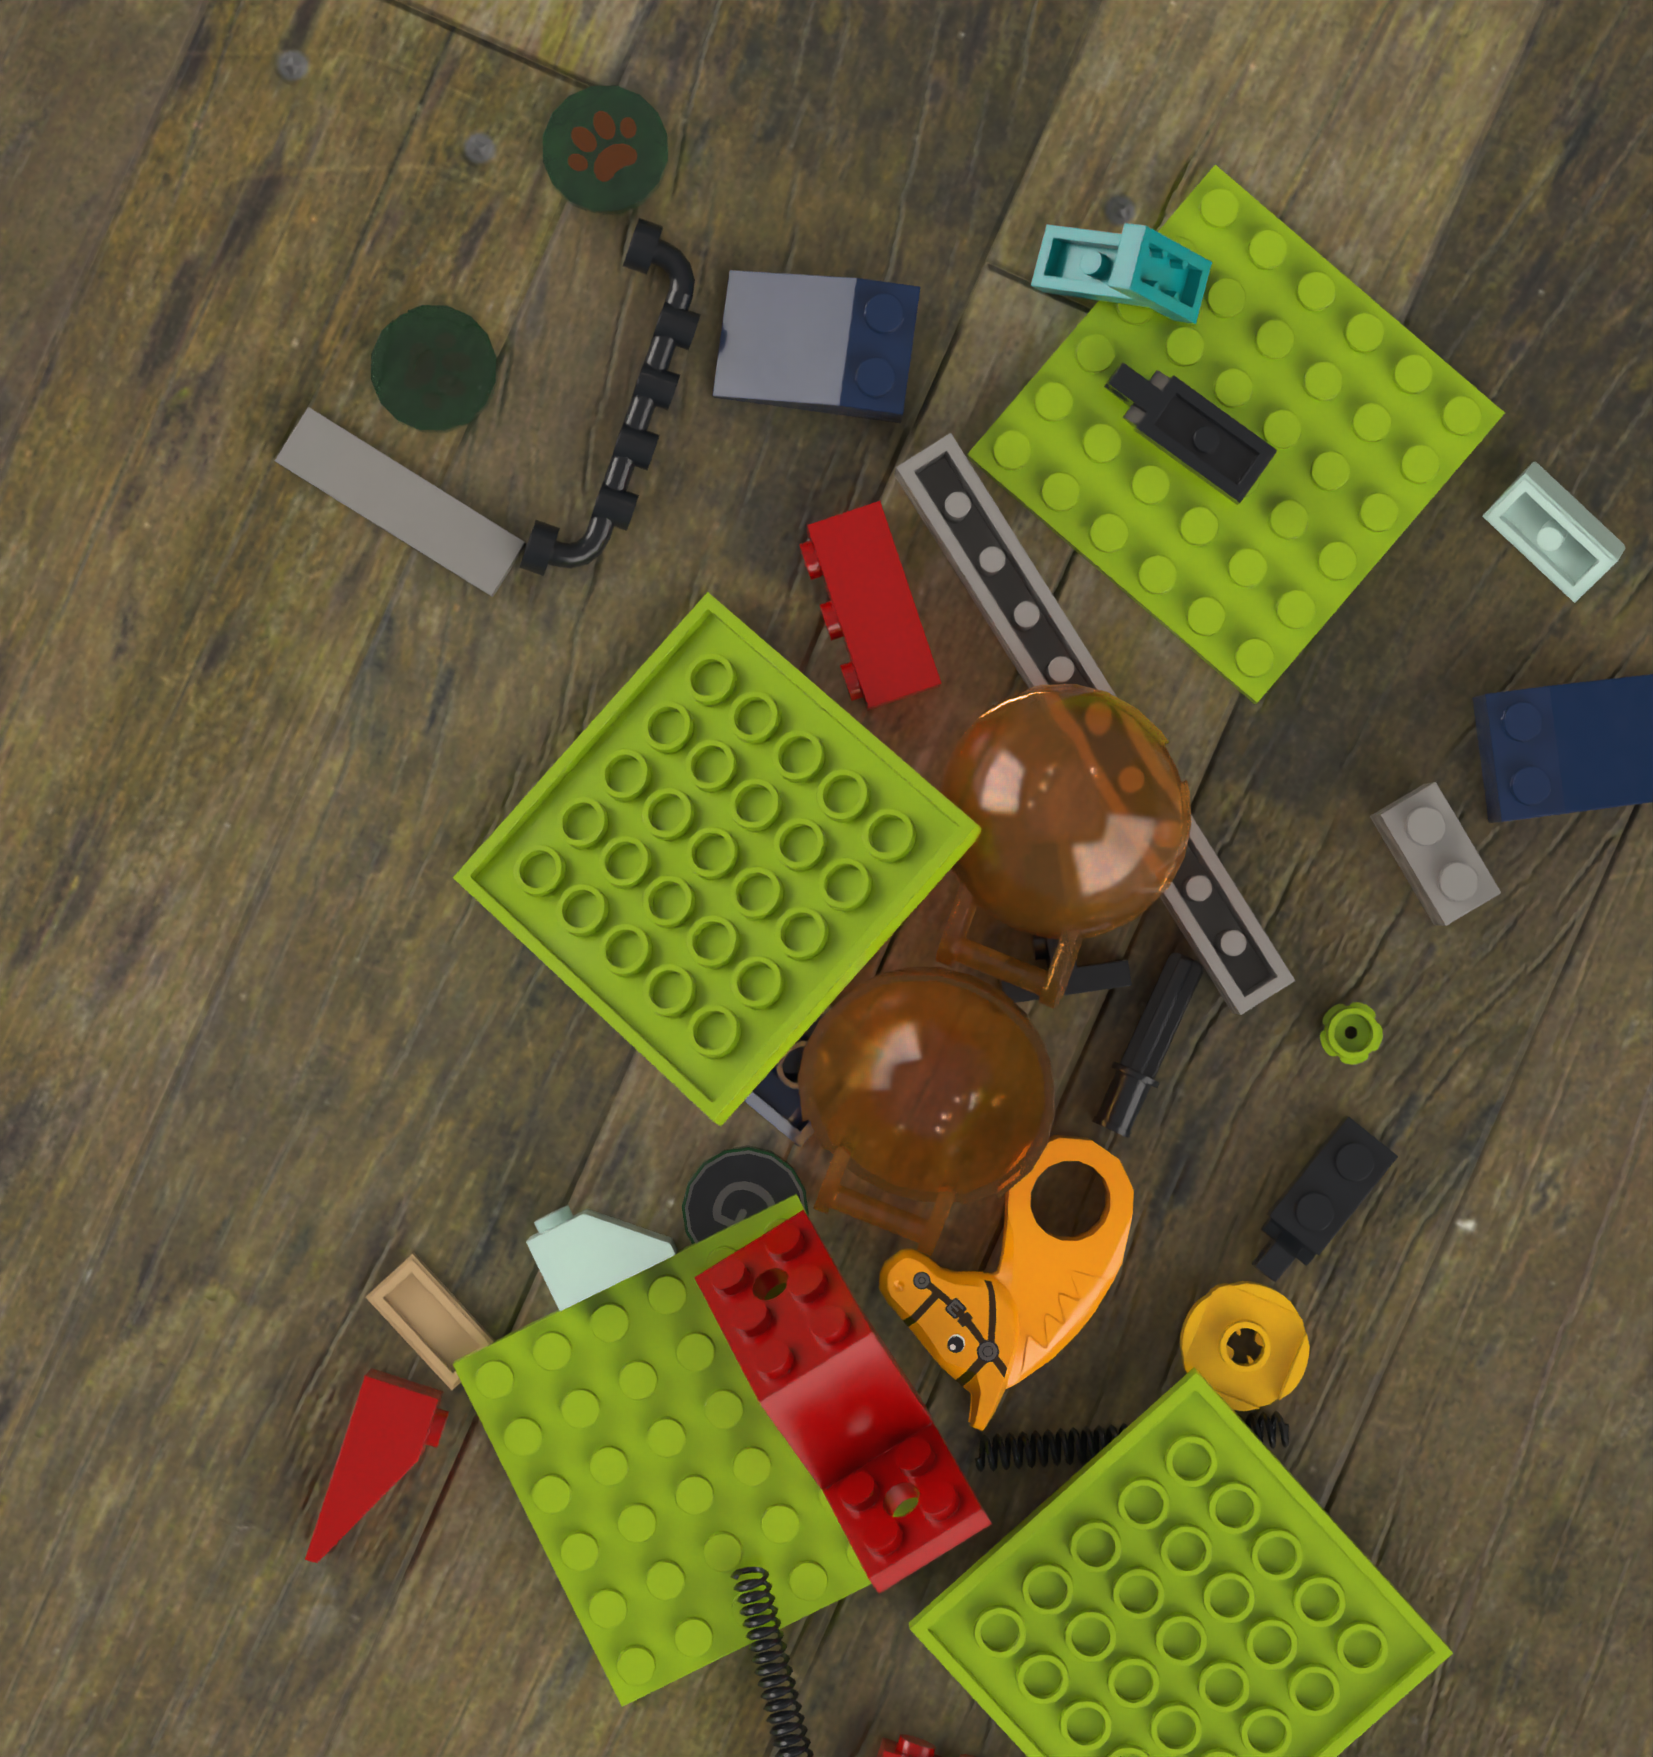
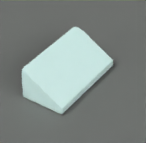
[1482,462,1625,603]

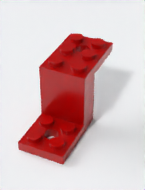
[694,1210,992,1593]

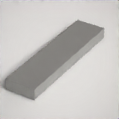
[275,407,526,597]

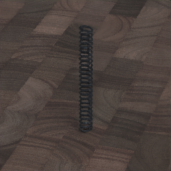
[975,1411,1289,1472]
[731,1567,814,1757]

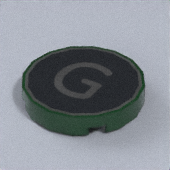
[682,1146,809,1244]

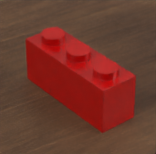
[799,501,942,711]

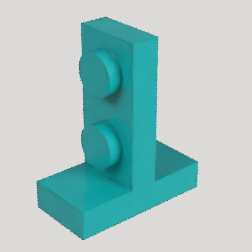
[1031,223,1212,324]

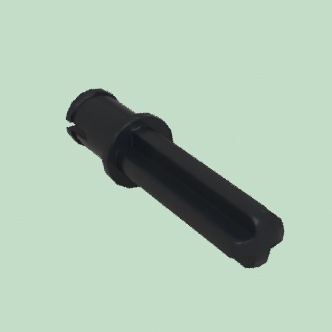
[1092,952,1204,1138]

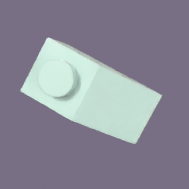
[526,1205,677,1311]

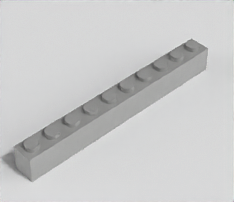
[894,433,1295,1015]

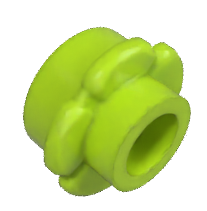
[1320,1002,1383,1064]

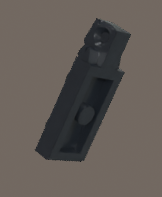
[1104,363,1277,505]
[1252,1116,1398,1282]

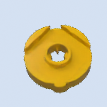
[1180,1281,1310,1411]

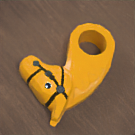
[878,1135,1134,1431]

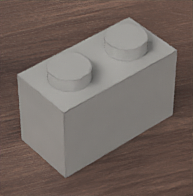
[1370,782,1501,926]

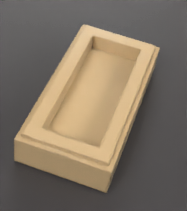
[366,1252,495,1390]

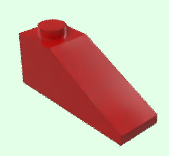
[305,1368,450,1563]

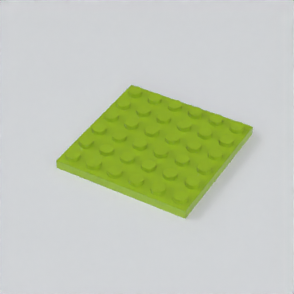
[966,165,1505,704]
[453,592,984,1126]
[453,1194,918,1707]
[909,1367,1453,1757]

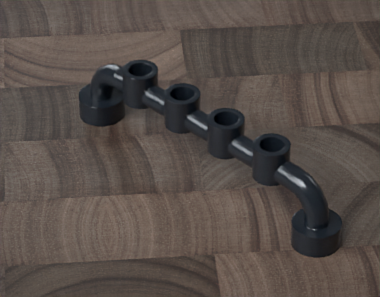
[519,218,701,576]

